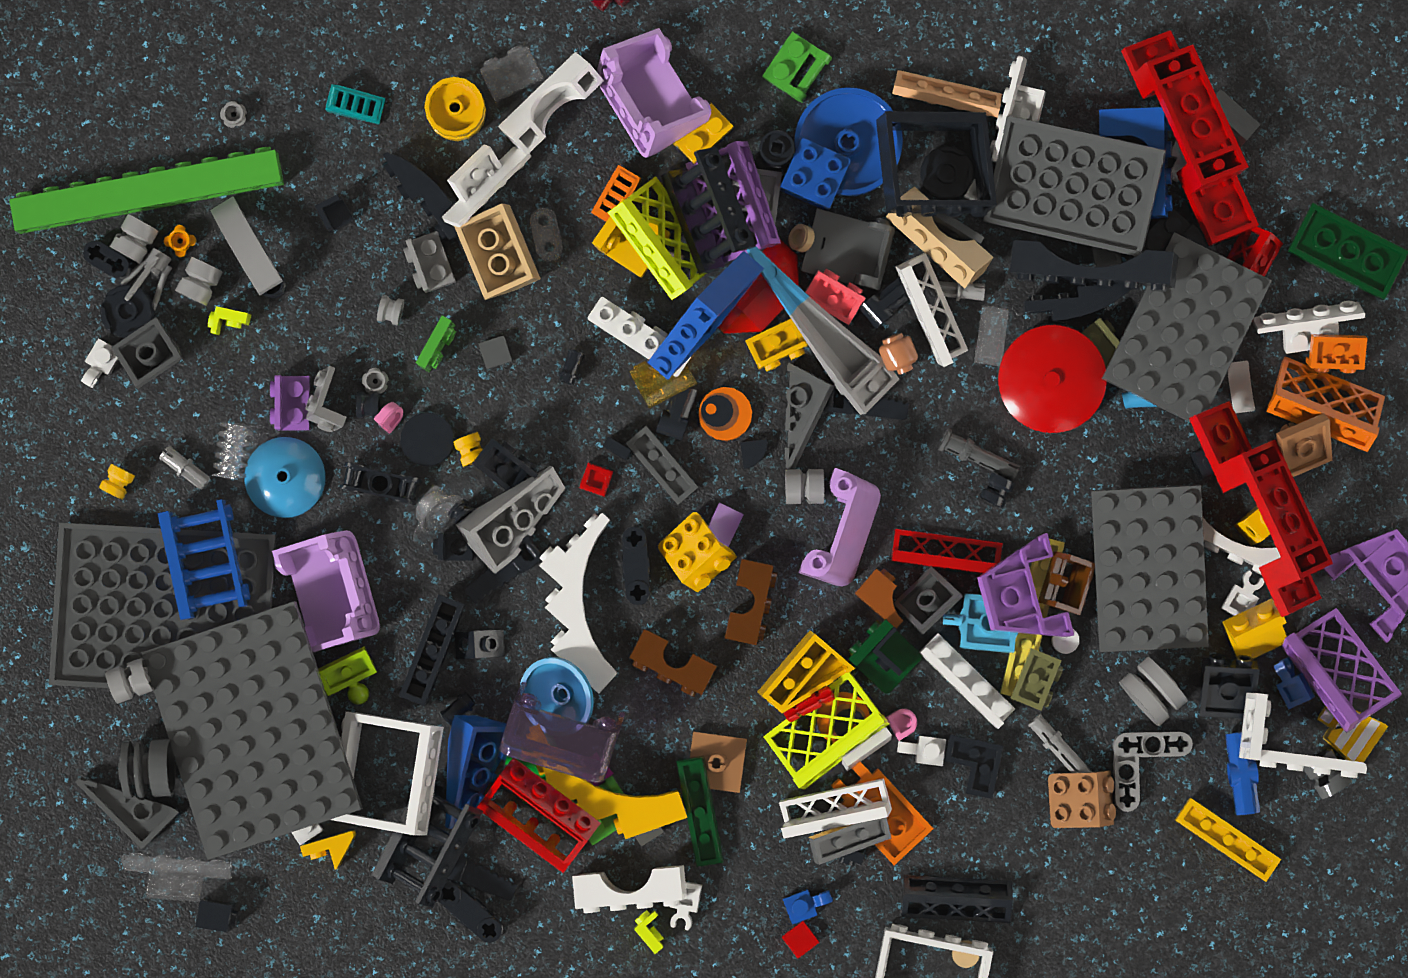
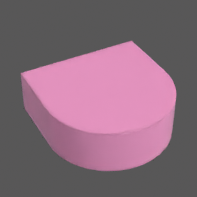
[374,402,403,434]
[885,709,917,741]

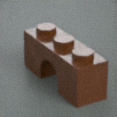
[725,559,778,645]
[630,629,717,697]

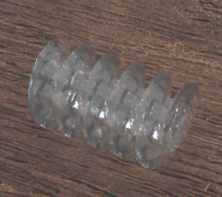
[211,422,254,480]

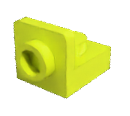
[208,306,251,335]
[634,910,664,954]

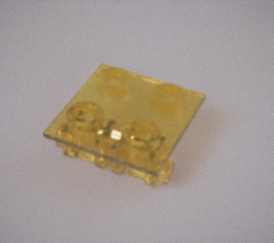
[629,359,697,408]

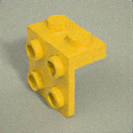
[658,512,737,592]
[1222,598,1287,659]

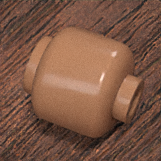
[879,333,918,375]

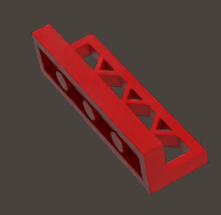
[1227,227,1283,277]
[891,529,1002,573]

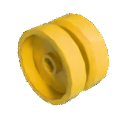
[425,77,486,141]

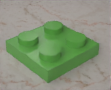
[416,316,457,372]

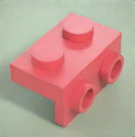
[805,269,866,325]

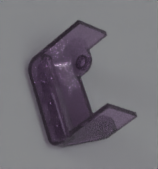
[499,682,625,782]

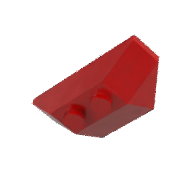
[718,239,799,334]

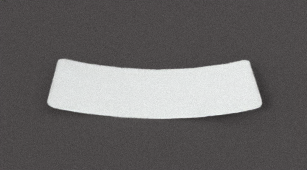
[1228,361,1255,413]

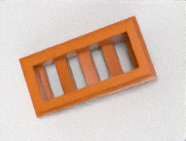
[591,165,642,222]

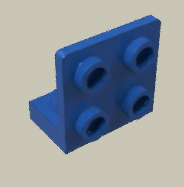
[780,138,851,211]

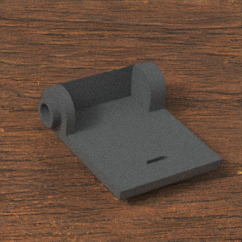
[800,208,896,291]

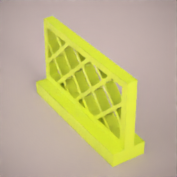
[608,176,707,300]
[763,672,890,789]

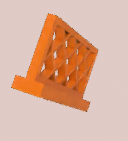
[1266,356,1385,452]

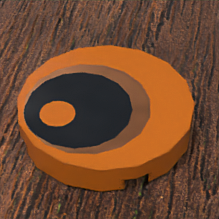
[698,387,752,441]
[816,692,870,743]

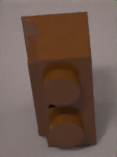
[1038,551,1095,615]

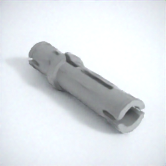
[1028,714,1092,773]

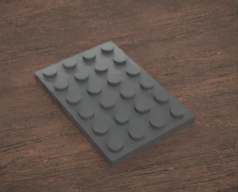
[983,116,1166,256]
[1101,232,1272,423]
[1091,484,1209,652]

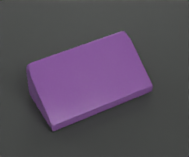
[708,503,744,547]

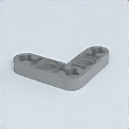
[1113,732,1193,812]

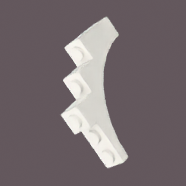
[539,513,618,693]

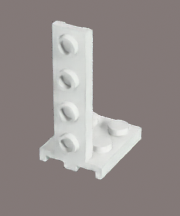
[1239,693,1367,778]

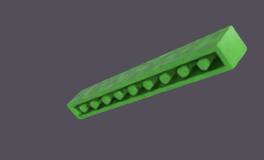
[9,147,284,234]

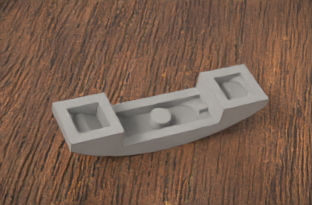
[210,196,283,295]

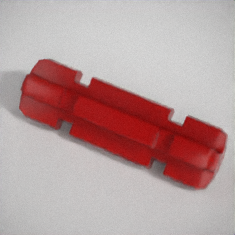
[784,687,835,722]

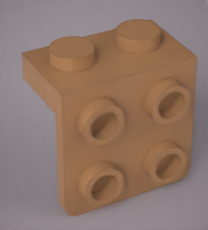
[1048,771,1116,828]

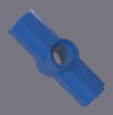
[1225,732,1260,815]

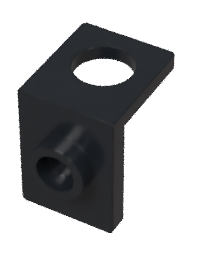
[433,533,473,561]
[871,627,903,676]
[455,630,505,659]

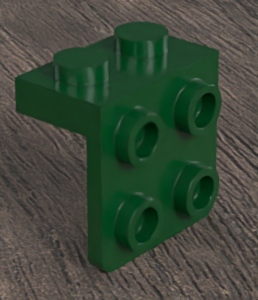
[848,619,922,694]

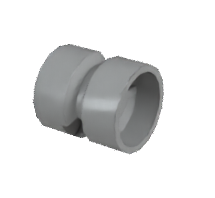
[110,214,159,264]
[175,257,223,306]
[785,469,824,504]
[105,658,154,704]

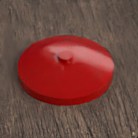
[998,325,1107,433]

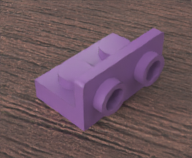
[270,375,310,431]

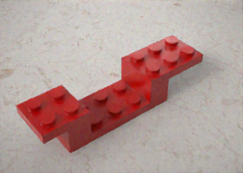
[1121,30,1259,246]
[1189,401,1333,617]

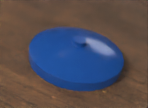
[794,88,903,196]

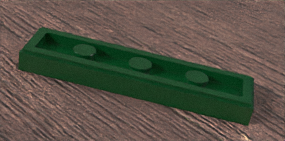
[677,755,724,867]

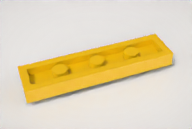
[1175,798,1281,882]

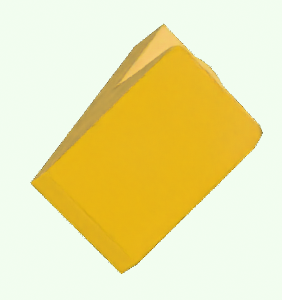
[300,830,356,870]

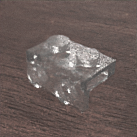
[479,45,543,103]

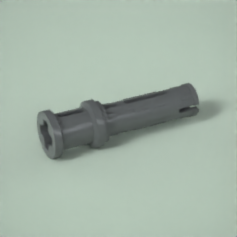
[938,428,1020,481]

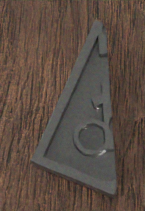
[785,362,835,469]
[75,777,180,849]

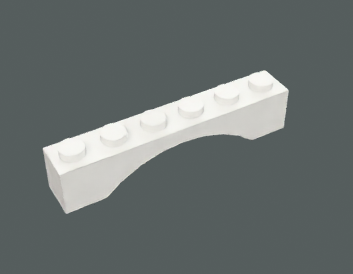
[1202,516,1281,575]

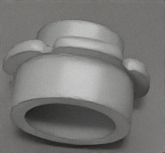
[220,101,247,128]
[362,368,389,394]

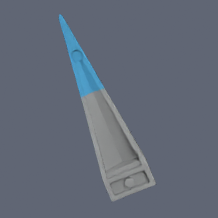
[746,247,899,415]

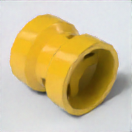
[453,432,483,467]
[99,464,135,500]

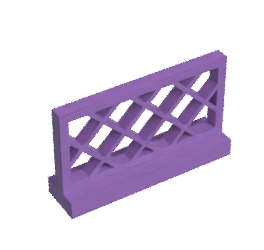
[686,141,781,264]
[1282,608,1402,733]

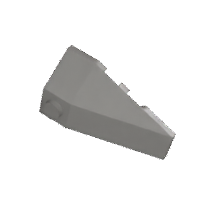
[456,466,565,573]

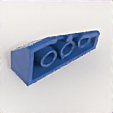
[445,715,515,829]

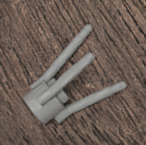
[121,248,172,310]

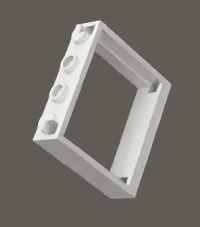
[331,712,444,835]
[875,924,993,978]

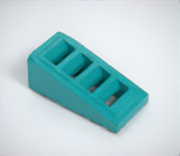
[325,84,386,125]

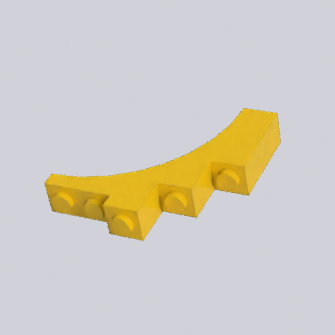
[526,724,687,839]

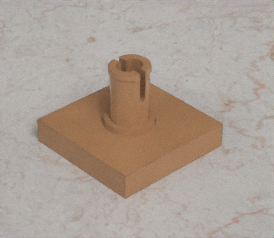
[1276,413,1332,477]
[690,731,747,793]

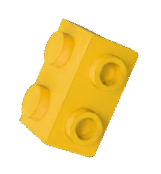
[673,103,734,164]
[745,319,808,372]

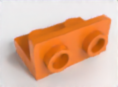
[1306,334,1367,373]

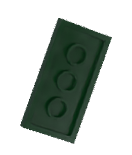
[1287,203,1408,300]

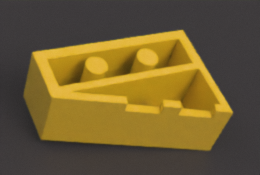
[757,630,855,713]

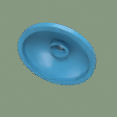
[244,437,326,518]
[519,657,594,737]

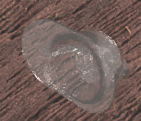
[413,486,462,546]

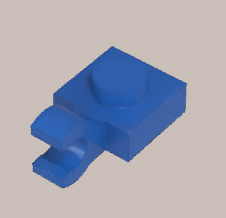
[1274,657,1315,709]
[783,889,833,925]

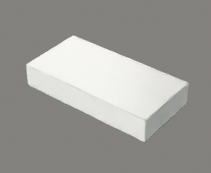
[842,728,892,771]

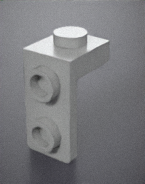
[305,366,346,432]

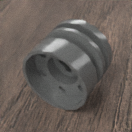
[118,739,176,798]

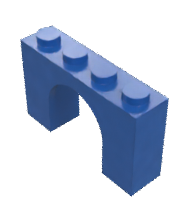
[1099,107,1173,219]

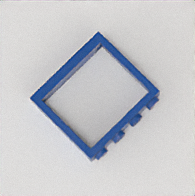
[647,251,764,380]

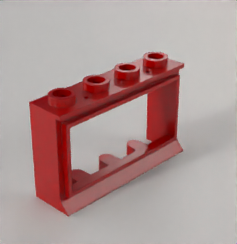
[477,757,601,873]

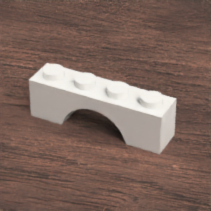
[498,52,604,155]
[572,865,687,913]

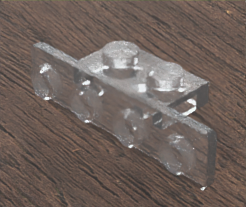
[121,853,232,902]

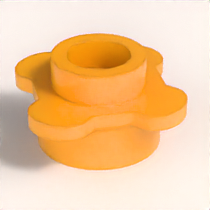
[164,225,196,257]

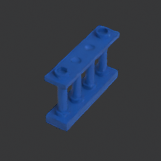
[158,499,251,620]

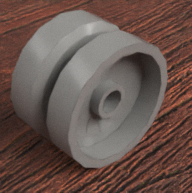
[1119,657,1188,726]

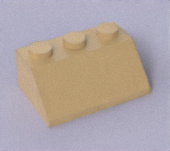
[454,203,540,300]

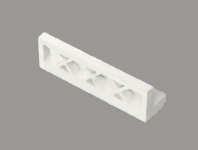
[896,253,968,367]
[919,633,1015,729]
[779,778,892,838]

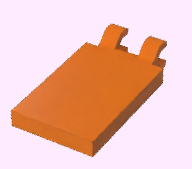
[831,761,934,865]

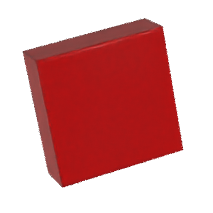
[579,463,614,497]
[781,921,819,959]

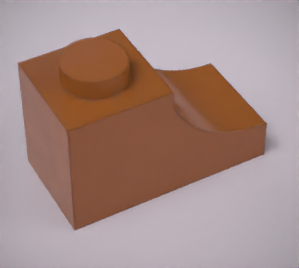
[854,568,903,629]

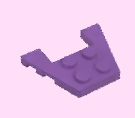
[1323,529,1408,643]
[977,533,1074,637]

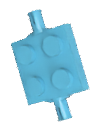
[943,593,1018,653]

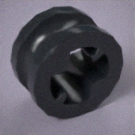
[448,499,475,524]

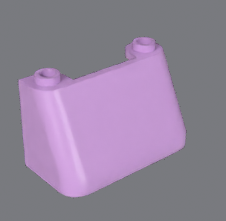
[597,28,711,158]
[799,468,881,586]
[272,530,380,652]

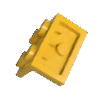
[592,198,671,277]

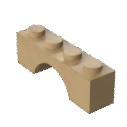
[886,186,994,288]

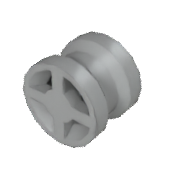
[377,295,404,326]

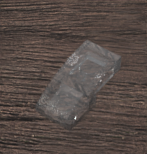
[974,305,1009,366]

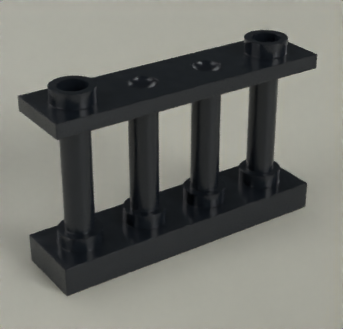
[661,147,756,275]
[371,783,483,908]

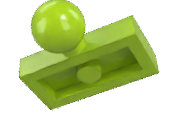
[318,646,377,705]

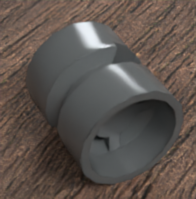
[1303,748,1352,799]

